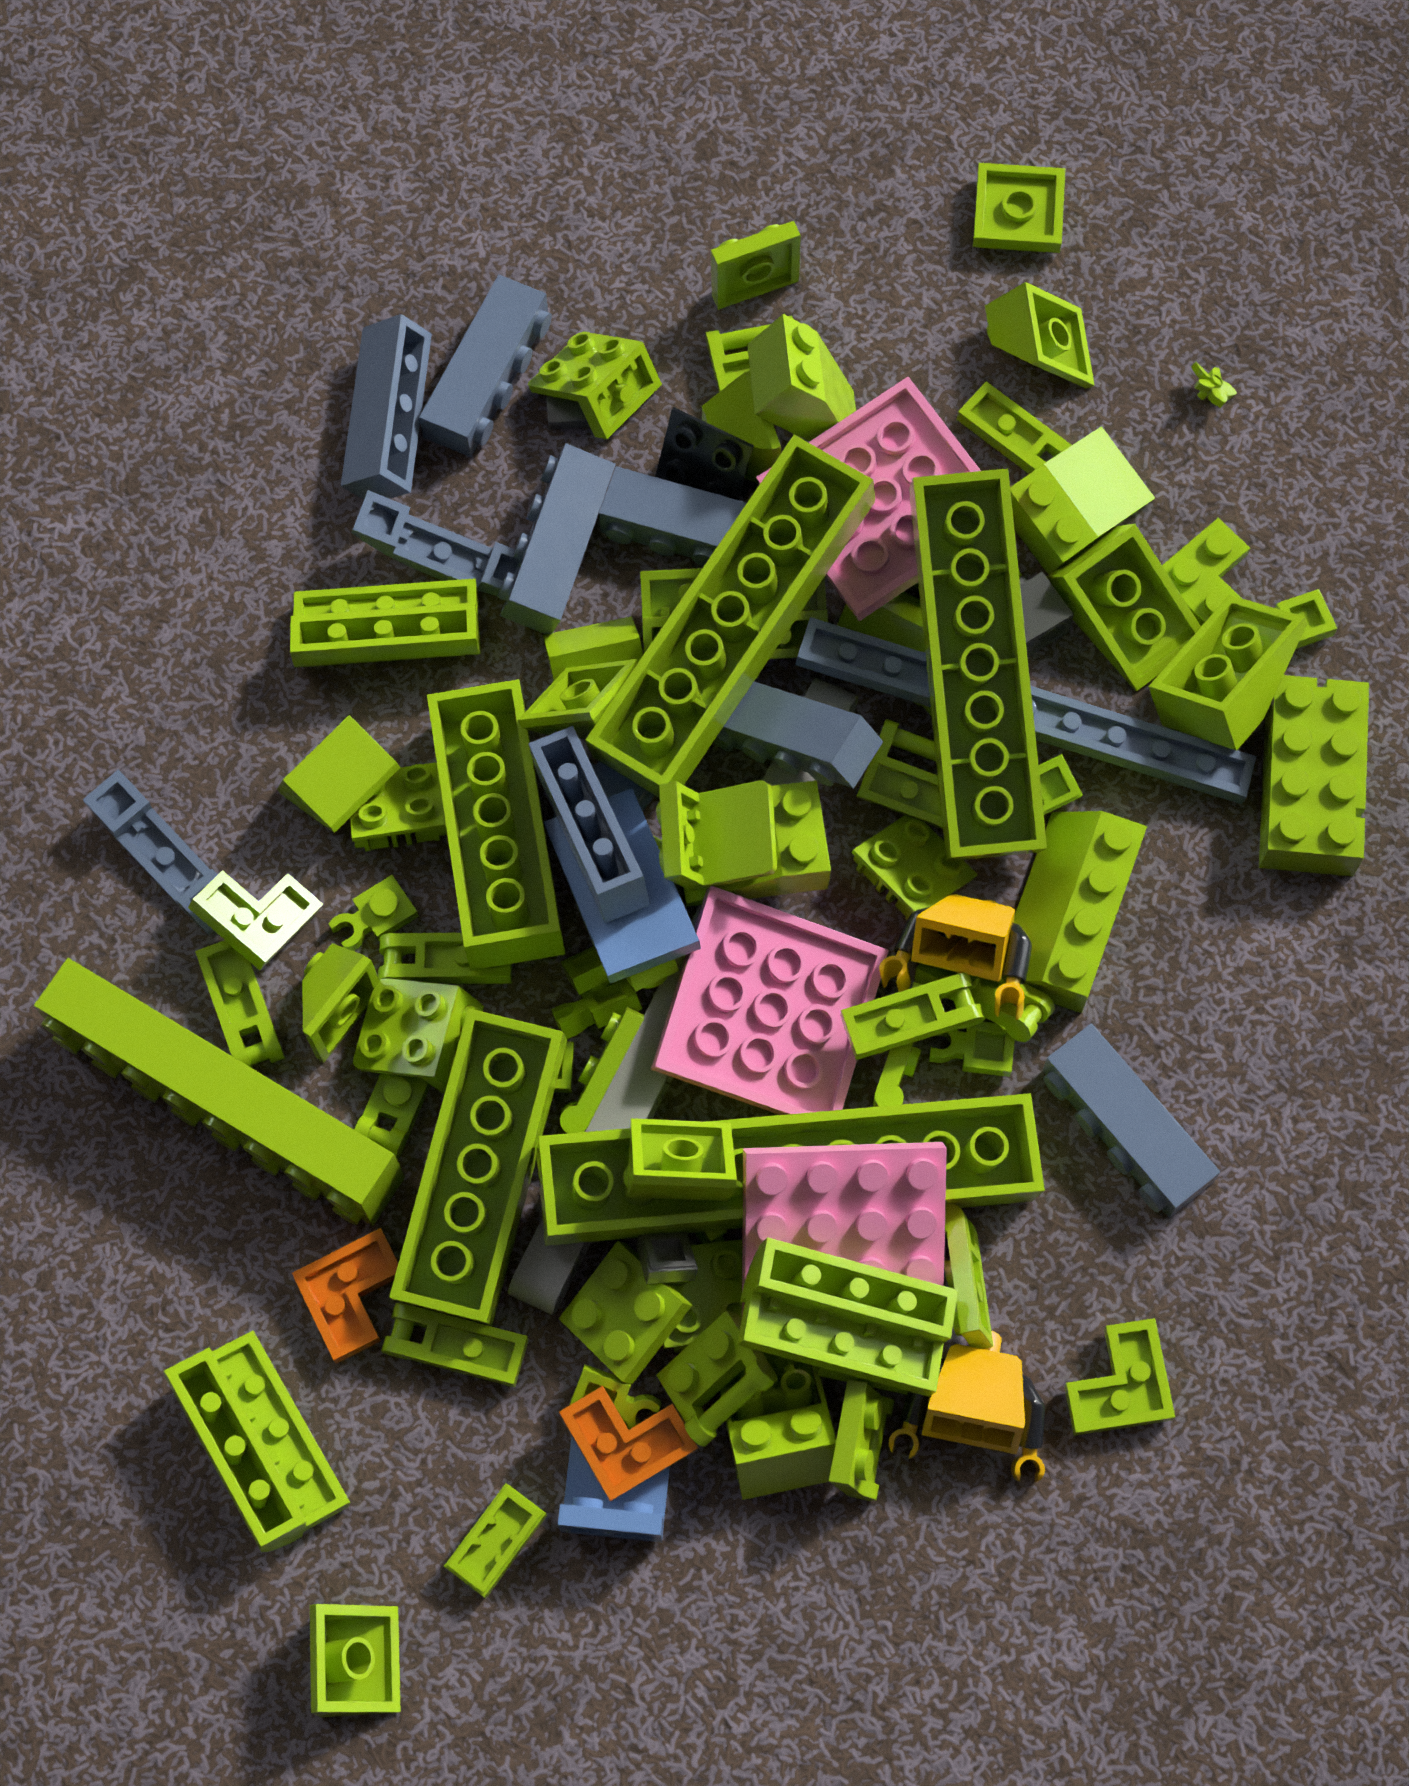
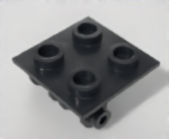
[655,407,754,500]

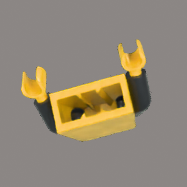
[879,894,1032,1020]
[889,1331,1045,1482]

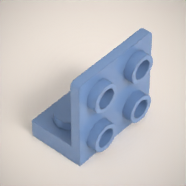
[558,1436,670,1542]

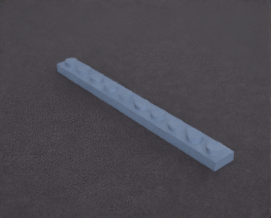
[795,617,1256,804]

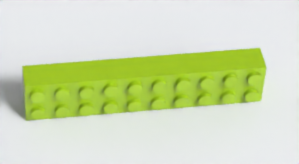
[536,1093,1045,1246]

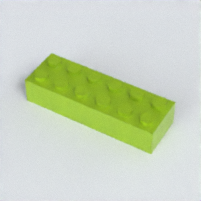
[427,679,565,971]
[389,1008,567,1326]

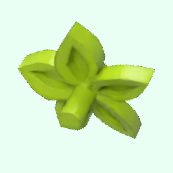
[1191,362,1237,408]

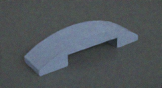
[351,490,519,596]
[83,769,218,935]

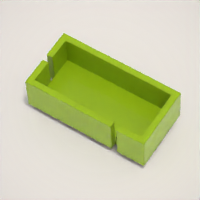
[1259,675,1369,876]

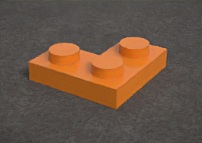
[292,1228,398,1364]
[559,1386,698,1502]

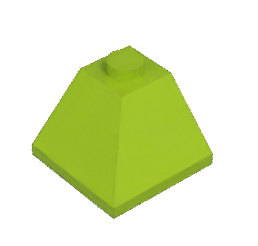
[985,282,1095,388]
[702,370,781,484]
[518,659,638,739]
[302,943,380,1063]

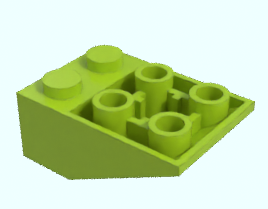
[719,1352,836,1500]

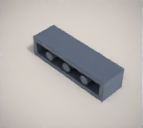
[419,274,552,457]
[341,314,432,500]
[498,443,616,634]
[599,466,747,567]
[713,682,883,789]
[528,726,650,924]
[1043,1023,1221,1218]

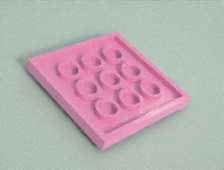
[756,377,981,621]
[651,886,889,1115]
[742,1142,947,1316]

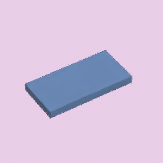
[543,788,701,984]

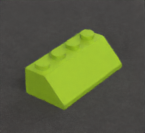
[1014,811,1147,1013]

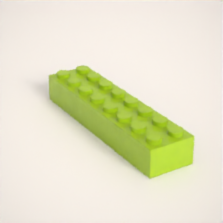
[585,434,875,798]
[909,469,1047,861]
[34,958,405,1226]

